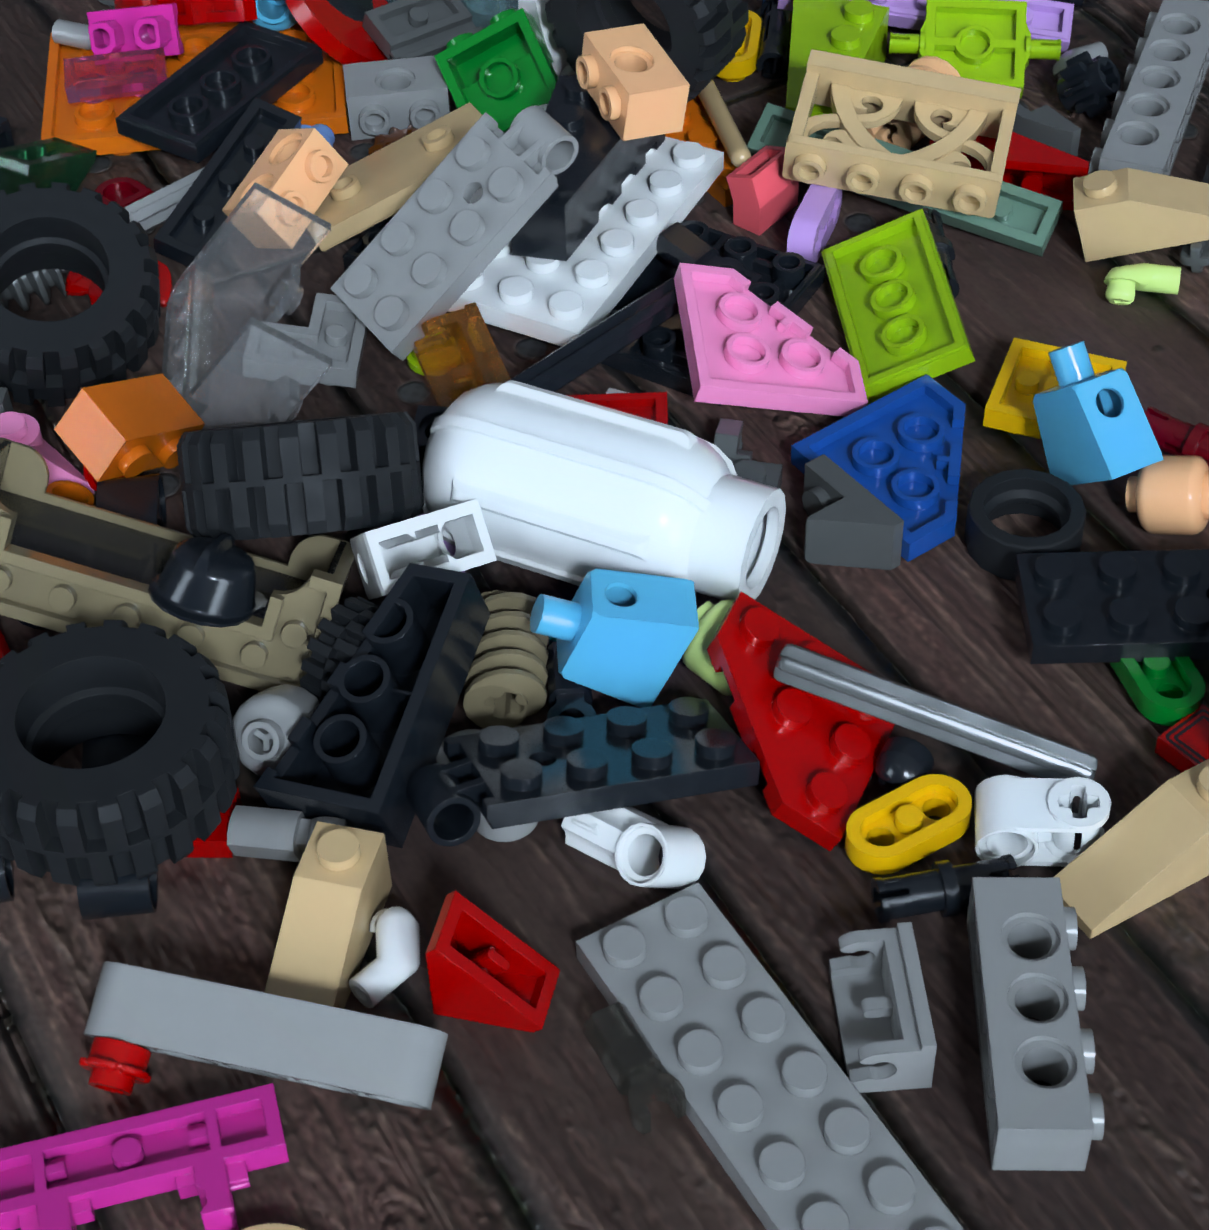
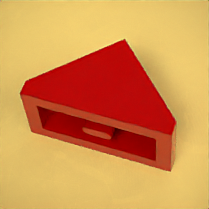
[425,890,560,1033]

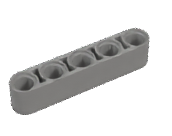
[84,961,448,1110]

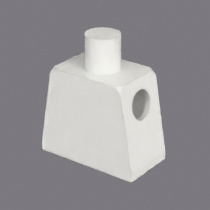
[350,499,497,600]

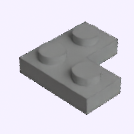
[242,292,368,388]

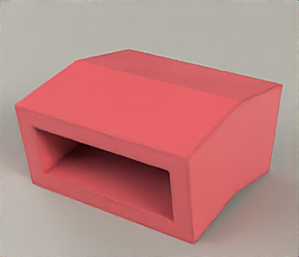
[726,146,799,236]

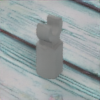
[227,805,347,862]

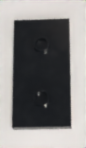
[115,21,323,163]

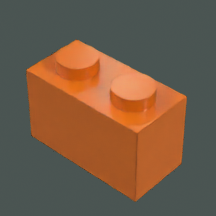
[54,373,205,482]

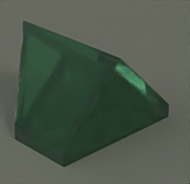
[0,137,96,195]

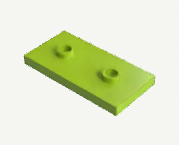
[821,209,975,405]

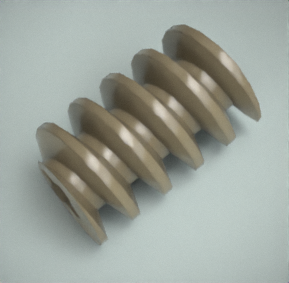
[463,590,549,728]

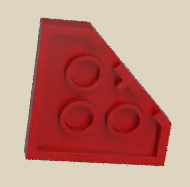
[707,592,895,851]

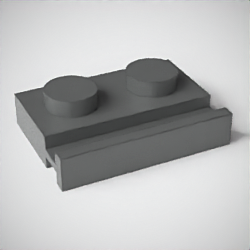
[362,0,483,60]

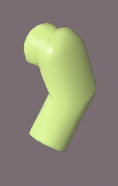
[1104,263,1181,305]

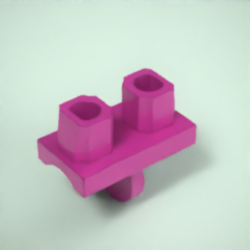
[87,3,184,63]

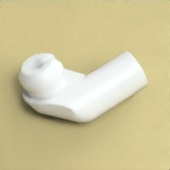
[349,906,420,1008]

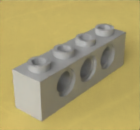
[967,877,1104,1171]

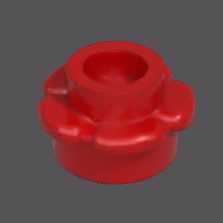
[79,1037,152,1096]

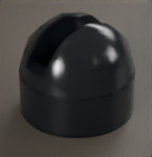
[875,736,934,793]

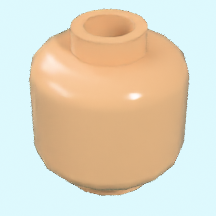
[1126,455,1209,535]

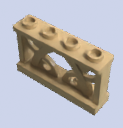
[782,49,1021,218]

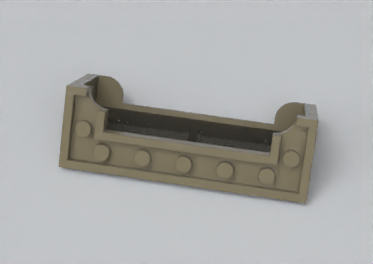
[0,437,355,692]

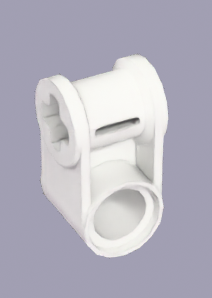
[974,775,1111,867]

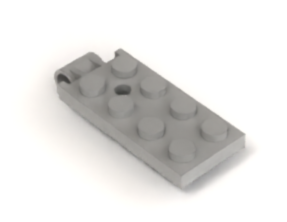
[330,106,579,361]

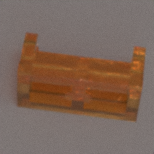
[414,302,510,407]

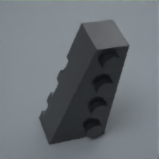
[511,74,665,261]

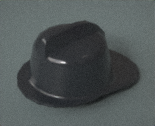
[148,532,268,628]

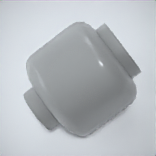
[232,684,320,776]

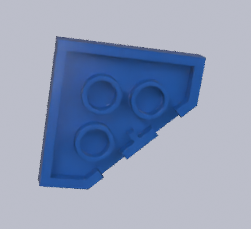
[791,374,966,562]

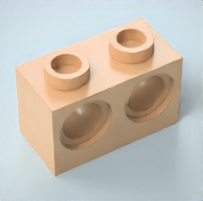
[222,128,349,246]

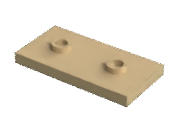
[305,102,482,252]

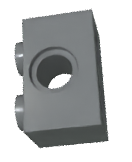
[343,55,450,141]

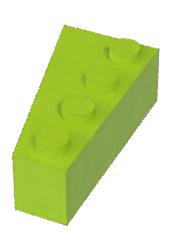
[786,0,889,117]

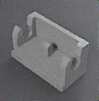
[828,922,937,1093]

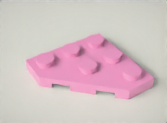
[674,263,868,417]

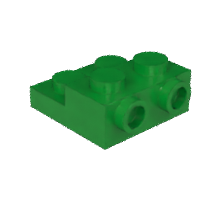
[434,8,558,133]

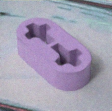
[786,184,842,263]

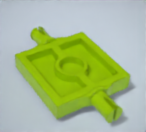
[889,0,1061,99]

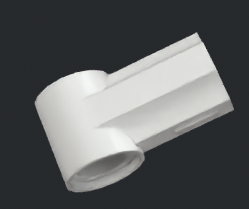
[561,806,706,889]

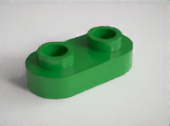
[1109,657,1205,726]

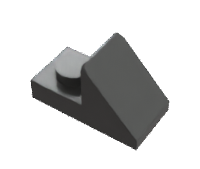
[802,454,904,570]

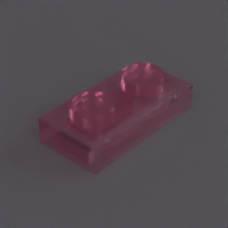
[63,47,168,104]

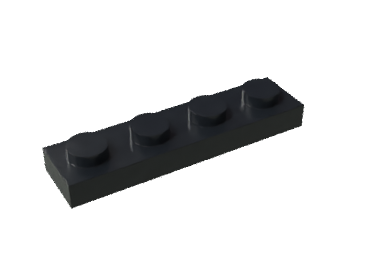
[154,97,301,273]

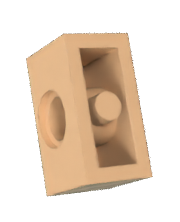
[576,23,690,141]

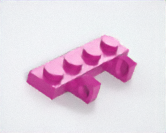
[0,1083,290,1230]

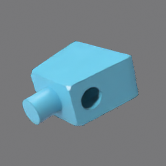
[1033,341,1164,485]
[530,568,699,708]

